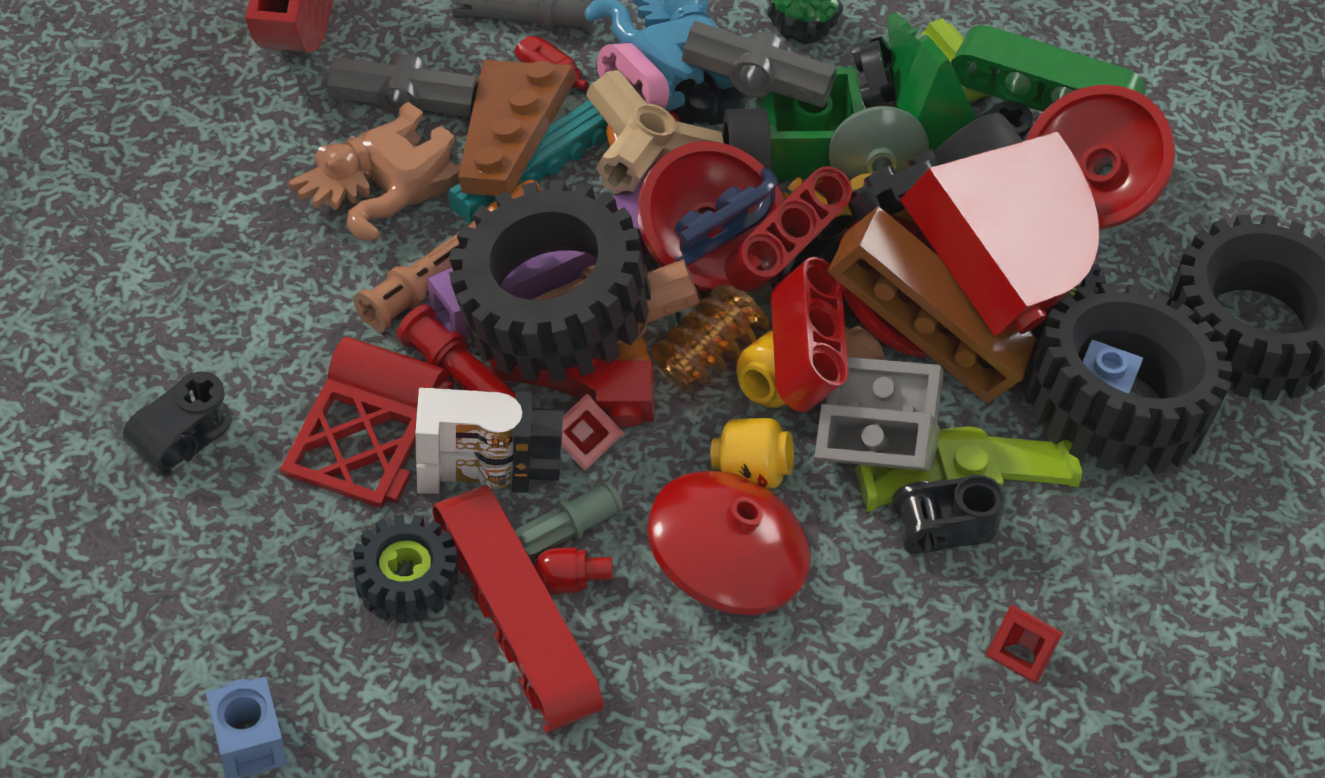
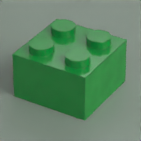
[755,67,863,180]

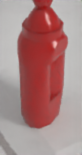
[514,36,589,92]

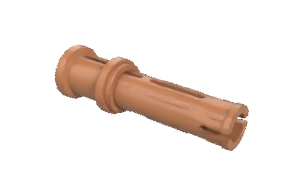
[353,221,476,333]

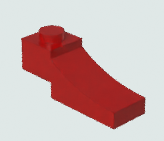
[489,356,656,427]

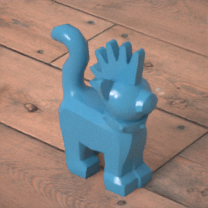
[584,0,734,111]

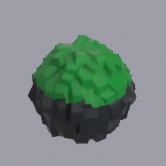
[767,0,843,44]

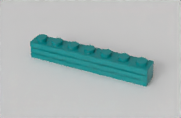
[449,100,608,224]

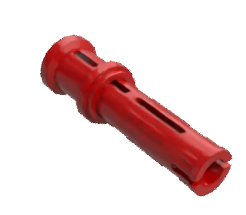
[396,304,534,408]

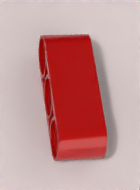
[724,166,852,292]
[771,257,848,413]

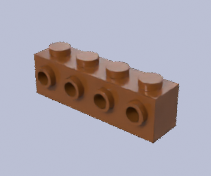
[827,206,1037,404]

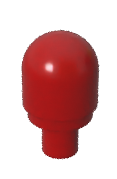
[534,547,614,594]

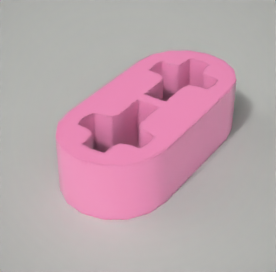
[597,43,669,109]

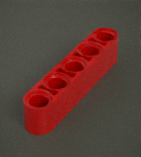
[432,484,604,733]

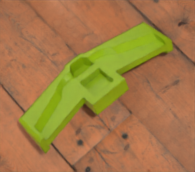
[855,426,1082,512]

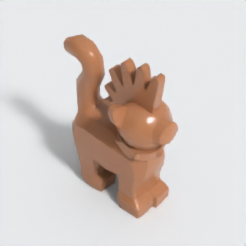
[289,102,461,241]

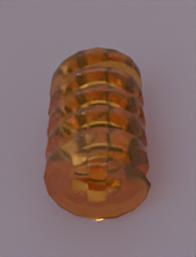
[652,284,771,398]

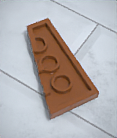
[458,60,575,196]

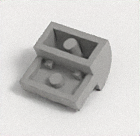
[814,357,944,471]

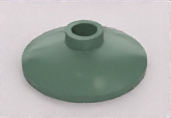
[828,106,929,186]

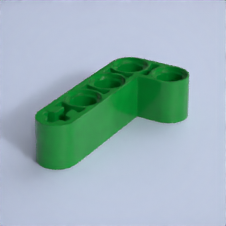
[951,25,1146,168]

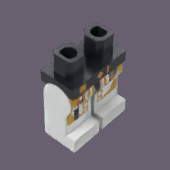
[415,388,563,494]

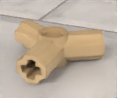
[586,70,724,194]

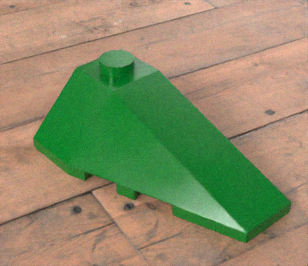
[887,12,977,151]

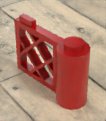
[280,337,455,509]

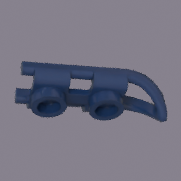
[674,168,778,267]

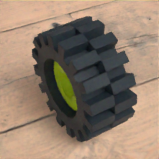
[352,514,458,623]

